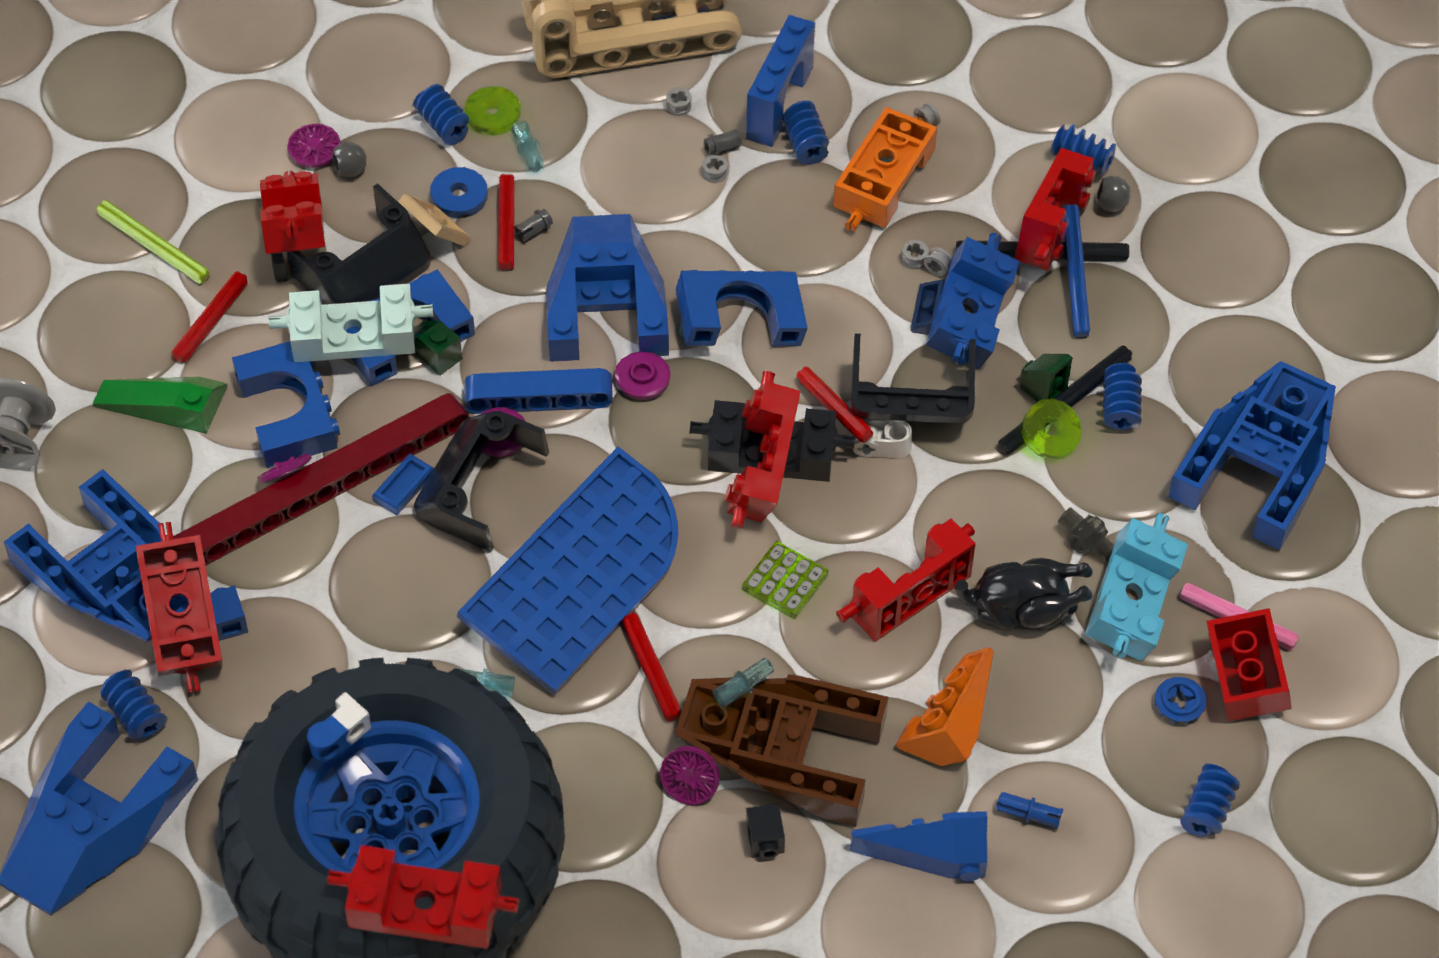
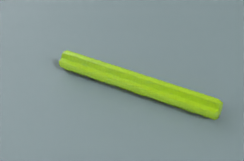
[97,200,210,284]

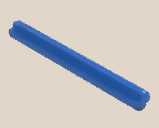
[1063,204,1090,337]

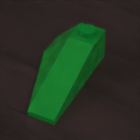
[92,376,228,434]

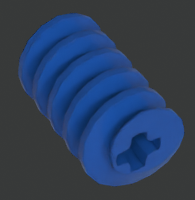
[412,84,469,145]
[783,100,829,165]
[1051,124,1116,176]
[1103,363,1142,430]
[100,670,167,740]
[1180,763,1240,837]

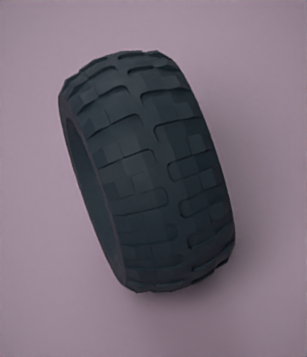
[215,658,565,958]

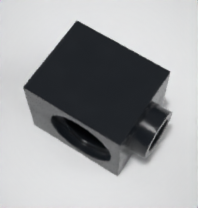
[745,803,785,859]

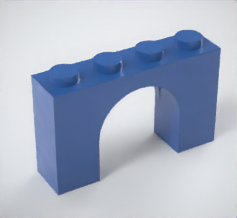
[746,15,815,147]
[346,269,475,387]
[675,270,808,346]
[232,341,340,468]

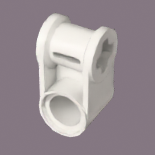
[853,418,912,459]

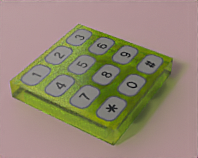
[742,541,829,620]

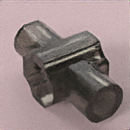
[1058,507,1114,563]

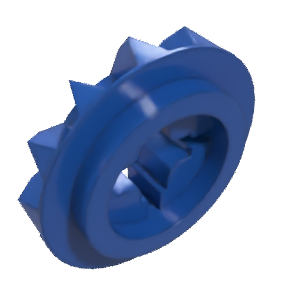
[1155,677,1207,725]

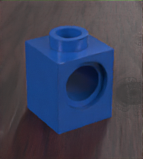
[210,585,248,641]

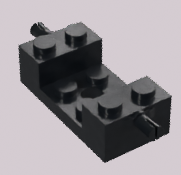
[689,400,855,482]

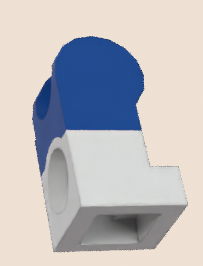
[307,692,371,761]

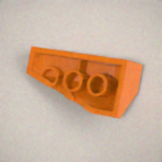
[896,647,994,766]

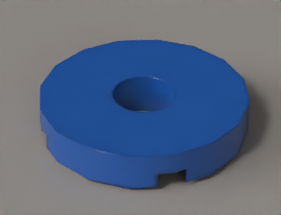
[430,167,488,218]

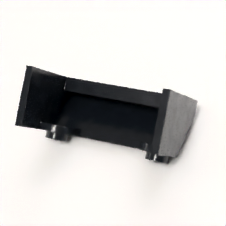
[287,183,431,305]
[851,333,976,423]
[414,411,549,552]

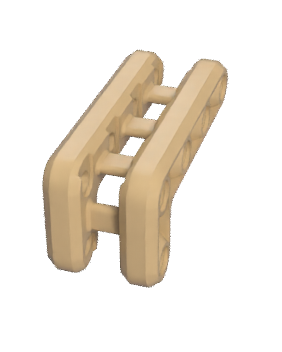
[523,0,742,78]

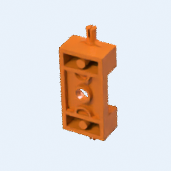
[833,107,937,232]

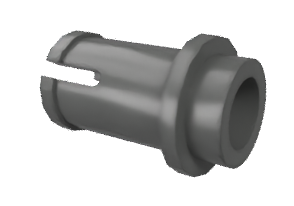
[703,129,742,155]
[514,209,553,242]

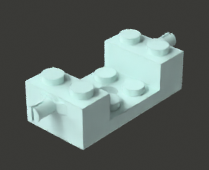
[268,284,433,362]

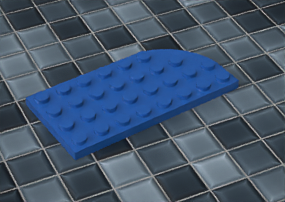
[457,446,678,695]

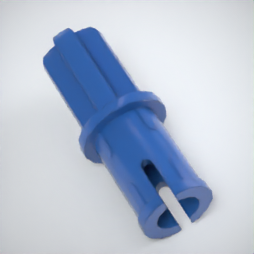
[996,792,1063,829]

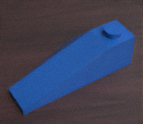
[850,811,987,881]

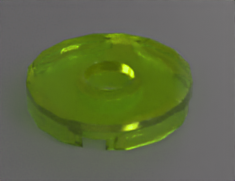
[464,86,521,135]
[1022,399,1082,459]

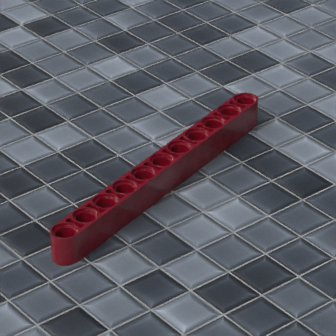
[173,393,470,566]

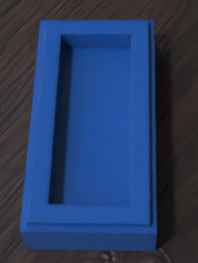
[372,454,434,515]

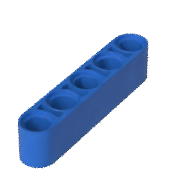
[464,368,613,414]

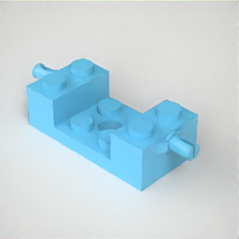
[1085,513,1188,661]

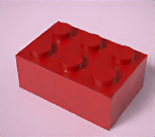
[1206,608,1292,722]

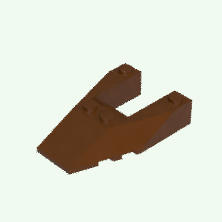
[675,674,889,826]

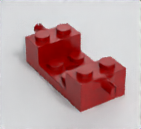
[1015,148,1096,271]
[260,171,325,254]
[724,371,801,529]
[836,518,976,642]
[136,522,222,693]
[327,845,519,949]

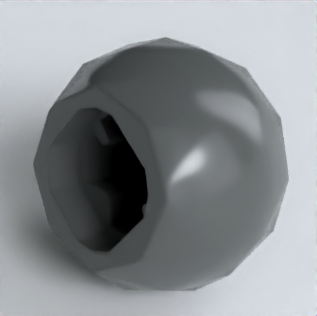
[332,142,366,178]
[1096,176,1131,212]

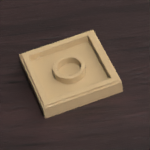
[398,194,471,247]

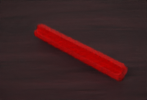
[498,174,515,270]
[172,271,248,363]
[796,367,873,443]
[622,612,682,722]

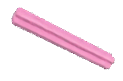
[1180,583,1299,650]

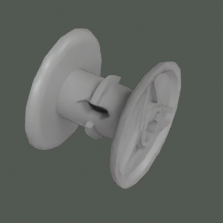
[0,378,56,470]

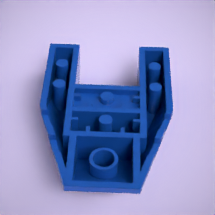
[547,214,669,362]
[1168,361,1336,551]
[4,469,189,642]
[0,701,198,915]

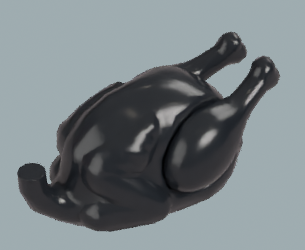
[955,558,1093,631]

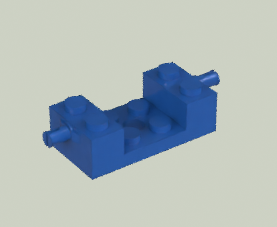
[926,233,1020,370]

